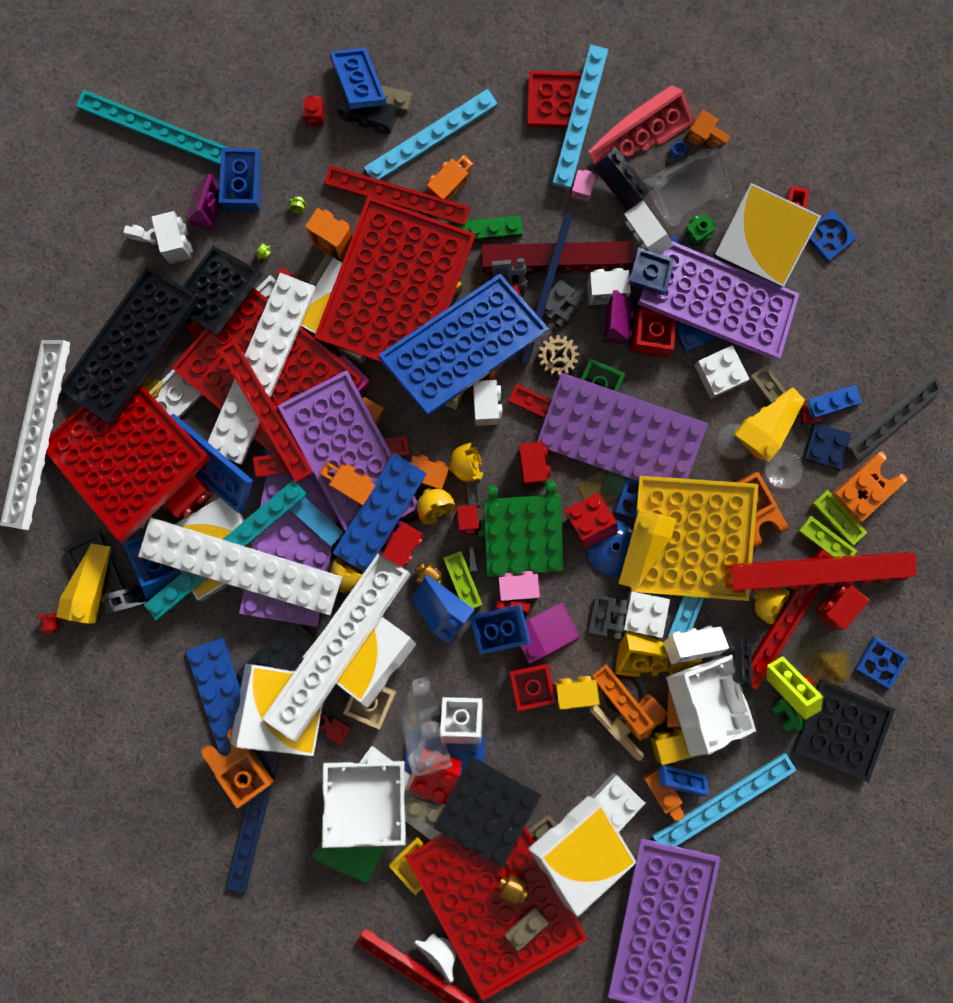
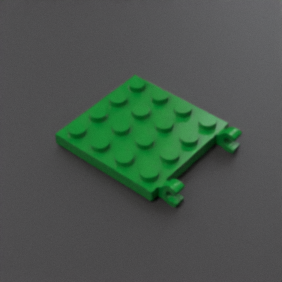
[483,481,563,577]

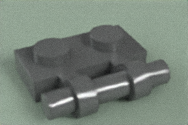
[492,258,527,295]
[536,279,585,328]
[588,595,628,639]

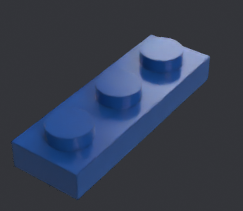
[805,385,862,419]
[658,765,708,797]

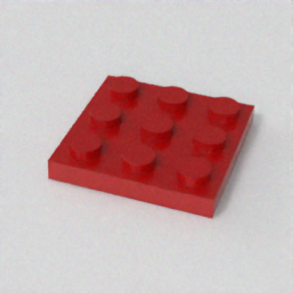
[527,70,583,128]

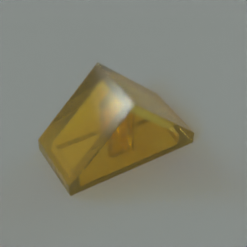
[814,651,850,683]

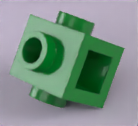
[683,214,716,247]

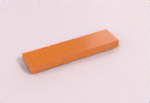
[592,664,656,738]

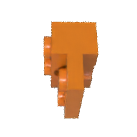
[685,110,731,149]

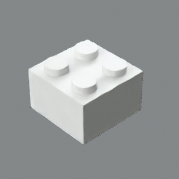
[152,211,193,264]
[587,268,631,305]
[694,345,749,399]
[473,380,502,426]
[623,591,670,638]
[440,697,483,744]
[591,772,645,832]

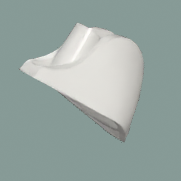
[414,933,456,983]

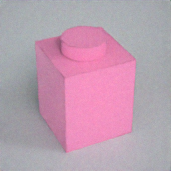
[571,170,596,202]

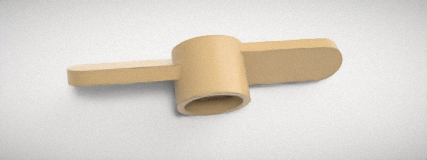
[589,705,644,761]

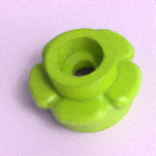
[288,197,307,214]
[254,243,271,261]

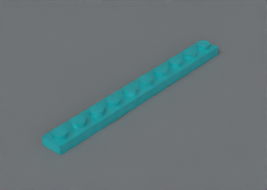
[76,90,229,166]
[144,479,308,620]

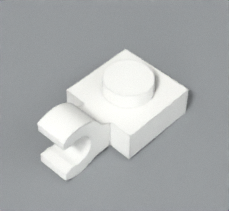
[123,225,158,245]

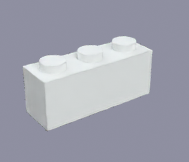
[624,201,674,254]
[663,626,729,664]

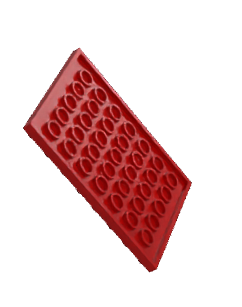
[314,196,476,363]
[172,287,363,455]
[46,384,211,543]
[405,826,588,1001]

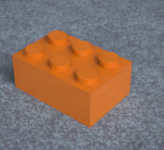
[305,208,352,263]

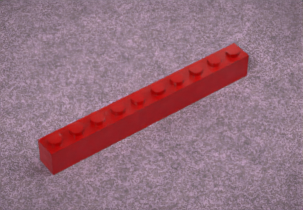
[725,552,916,593]

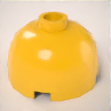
[449,443,483,482]
[417,488,456,524]
[330,558,364,594]
[753,587,790,624]

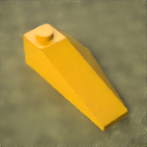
[733,388,805,462]
[618,509,676,589]
[56,543,111,624]
[615,631,702,677]

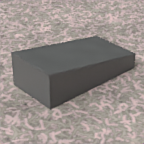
[466,481,481,505]
[470,547,478,572]

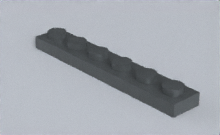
[847,374,942,461]

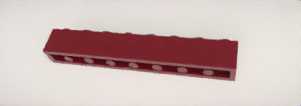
[482,241,634,275]

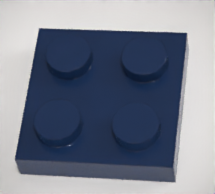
[628,247,674,295]
[804,423,852,470]

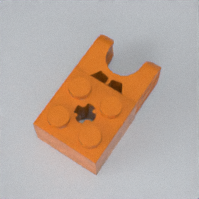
[831,451,907,523]
[737,472,788,548]
[202,727,274,808]

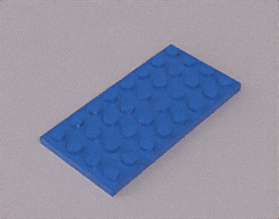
[378,274,549,417]

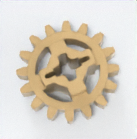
[538,335,579,377]

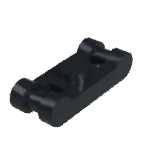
[101,585,153,616]
[731,635,753,689]

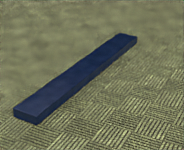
[520,213,572,364]
[226,750,280,894]

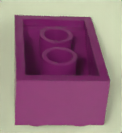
[187,174,221,230]
[604,290,634,344]
[520,602,580,664]

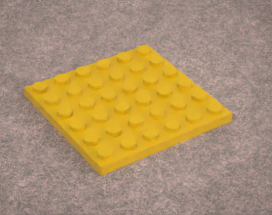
[631,476,758,601]

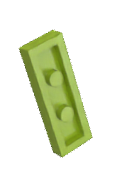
[812,490,867,546]
[798,516,857,557]
[443,551,483,608]

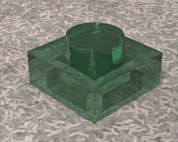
[602,471,627,496]

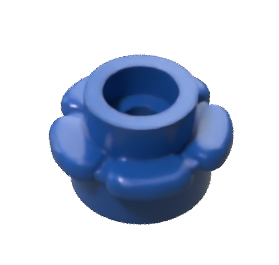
[669,141,687,160]

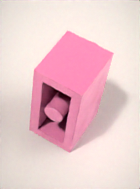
[498,571,540,601]

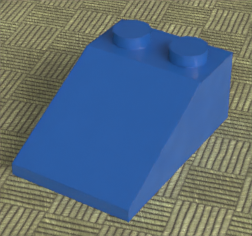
[219,148,261,211]
[122,535,180,599]
[411,575,474,645]
[470,604,531,655]

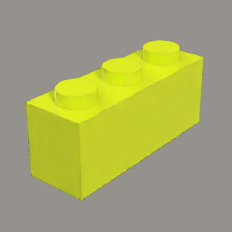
[766,656,823,720]

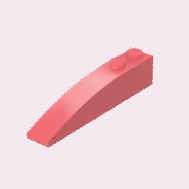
[588,85,694,164]

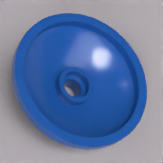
[586,519,633,576]

